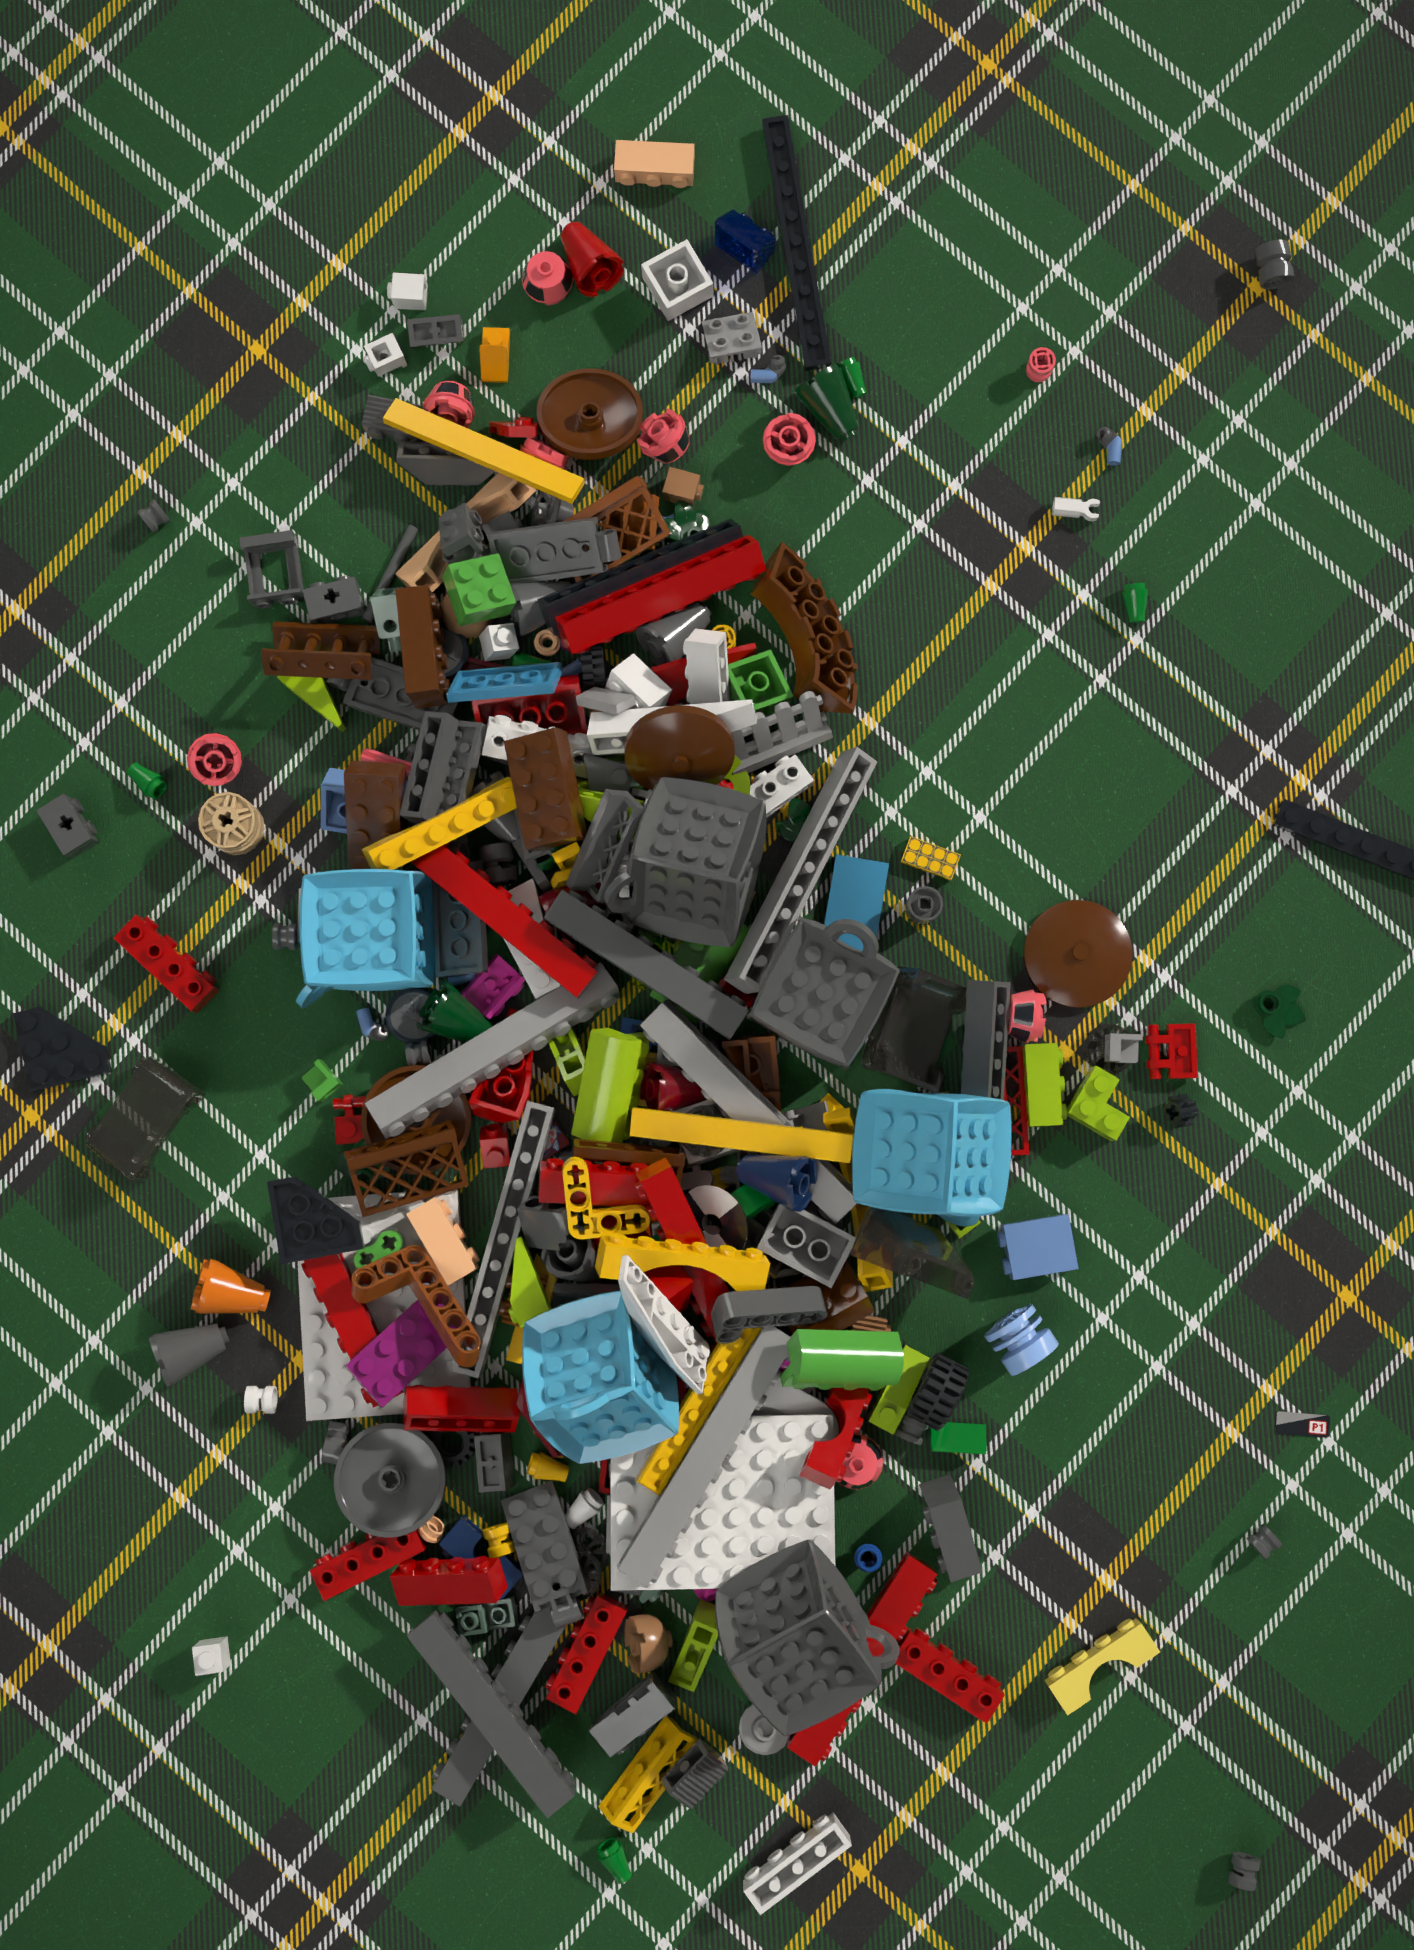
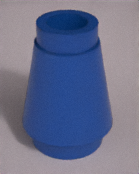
[854,1544,882,1573]

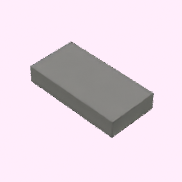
[576,687,635,715]

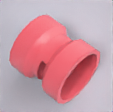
[1026,347,1056,382]

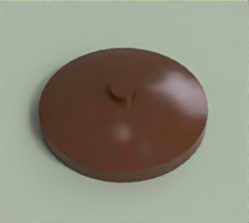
[537,368,643,460]
[624,705,735,790]
[1023,900,1133,1008]
[361,1065,471,1175]

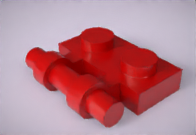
[1145,1024,1198,1079]
[333,1094,366,1145]

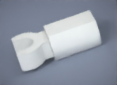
[1052,497,1100,521]

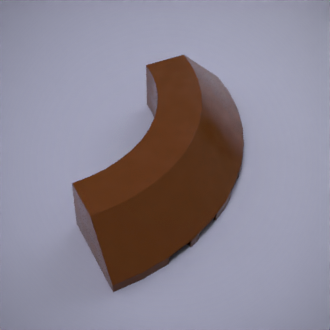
[750,542,858,714]

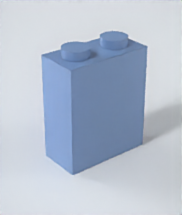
[997,1214,1079,1280]

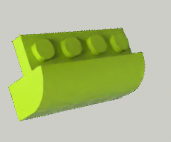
[571,1028,649,1143]

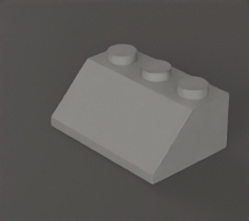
[757,1204,857,1288]

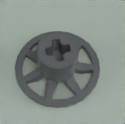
[531,491,574,526]

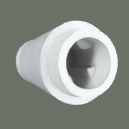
[565,1488,604,1529]

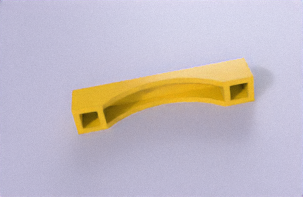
[362,777,517,870]
[595,1233,770,1291]

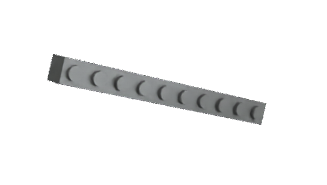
[724,747,877,994]
[365,962,620,1139]
[640,1000,857,1224]
[452,1101,556,1378]
[617,1326,791,1588]

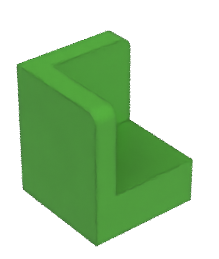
[302,1059,343,1102]

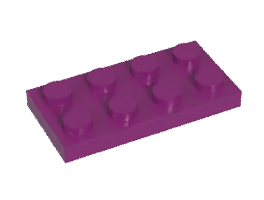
[344,1299,459,1408]

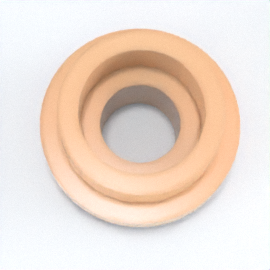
[534,629,561,656]
[418,1516,445,1543]

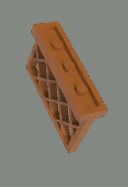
[563,476,672,582]

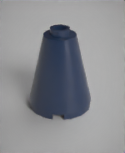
[736,1155,817,1212]

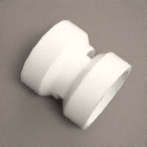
[244,1386,278,1414]

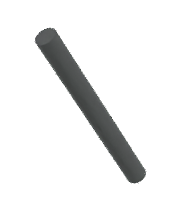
[362,525,418,623]

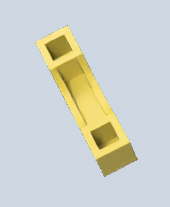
[1045,1618,1160,1715]

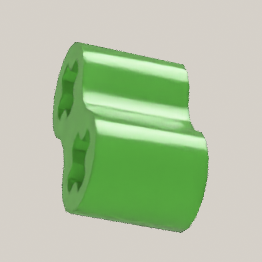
[354,1230,405,1268]

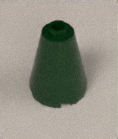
[793,363,859,442]
[416,980,494,1043]

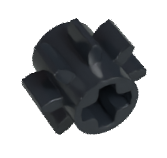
[1163,1094,1199,1128]

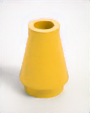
[527,1452,569,1482]

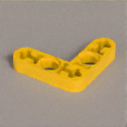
[562,1157,650,1239]

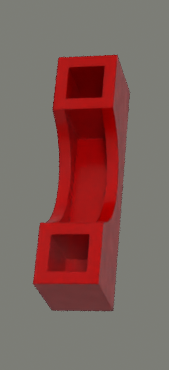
[799,1388,872,1490]

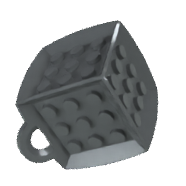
[604,777,766,947]
[746,917,900,1071]
[715,1540,900,1736]

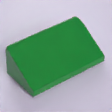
[929,1422,987,1454]

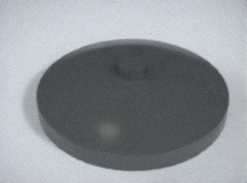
[334,1423,447,1538]

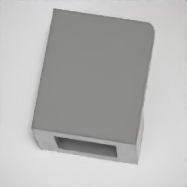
[1104,1033,1143,1063]

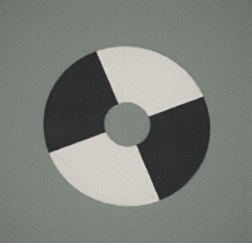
[685,1185,748,1250]

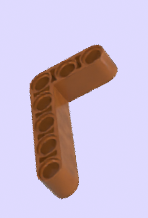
[351,1245,481,1367]

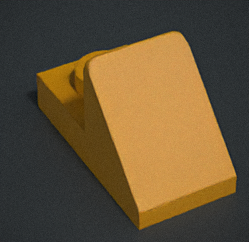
[480,327,510,383]

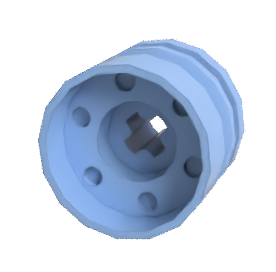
[984,1304,1059,1376]

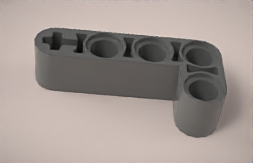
[711,1286,828,1344]

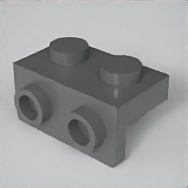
[438,503,484,557]

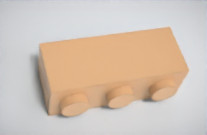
[614,140,695,188]
[406,1197,480,1286]

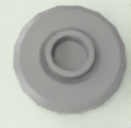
[739,1704,790,1755]

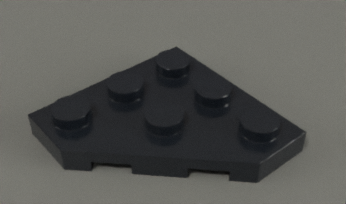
[13,1007,112,1092]
[267,1177,365,1264]

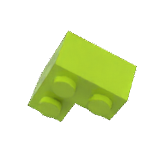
[1067,1066,1130,1141]

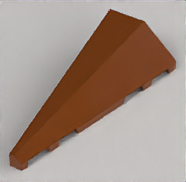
[722,1033,782,1113]

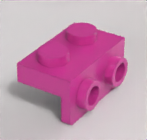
[461,953,525,1019]

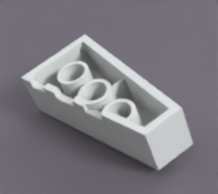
[504,878,561,1000]

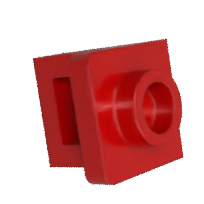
[479,1123,511,1169]

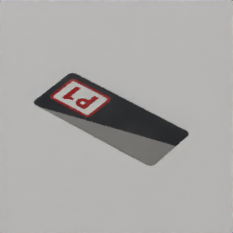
[1276,1411,1330,1438]

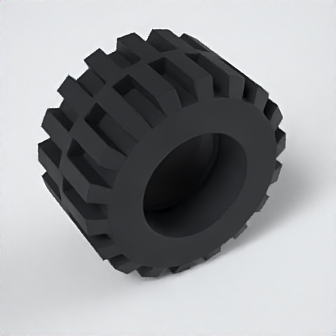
[907,1353,968,1431]

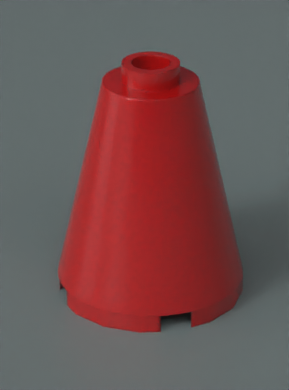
[560,222,624,297]

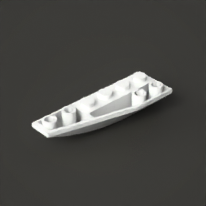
[587,699,757,756]
[618,1255,710,1395]

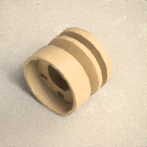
[198,792,265,855]

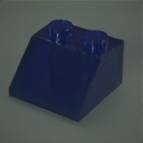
[715,209,776,274]

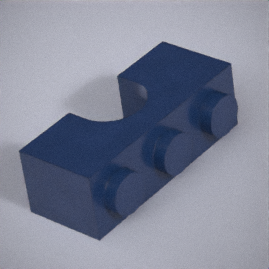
[439,1514,523,1600]

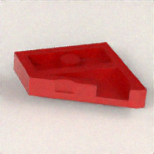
[489,417,540,437]

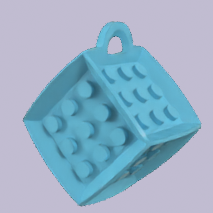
[296,869,435,1008]
[852,1089,1011,1226]
[522,1290,679,1464]

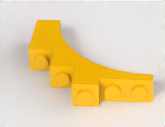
[823,1108,893,1292]

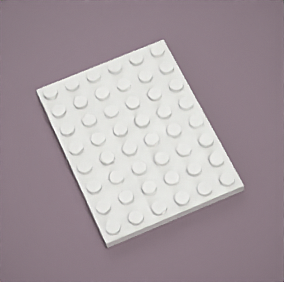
[298,1189,471,1421]
[610,1414,835,1591]

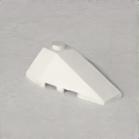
[751,1377,838,1438]

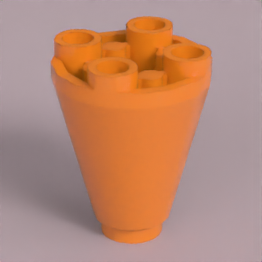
[191,1259,271,1314]

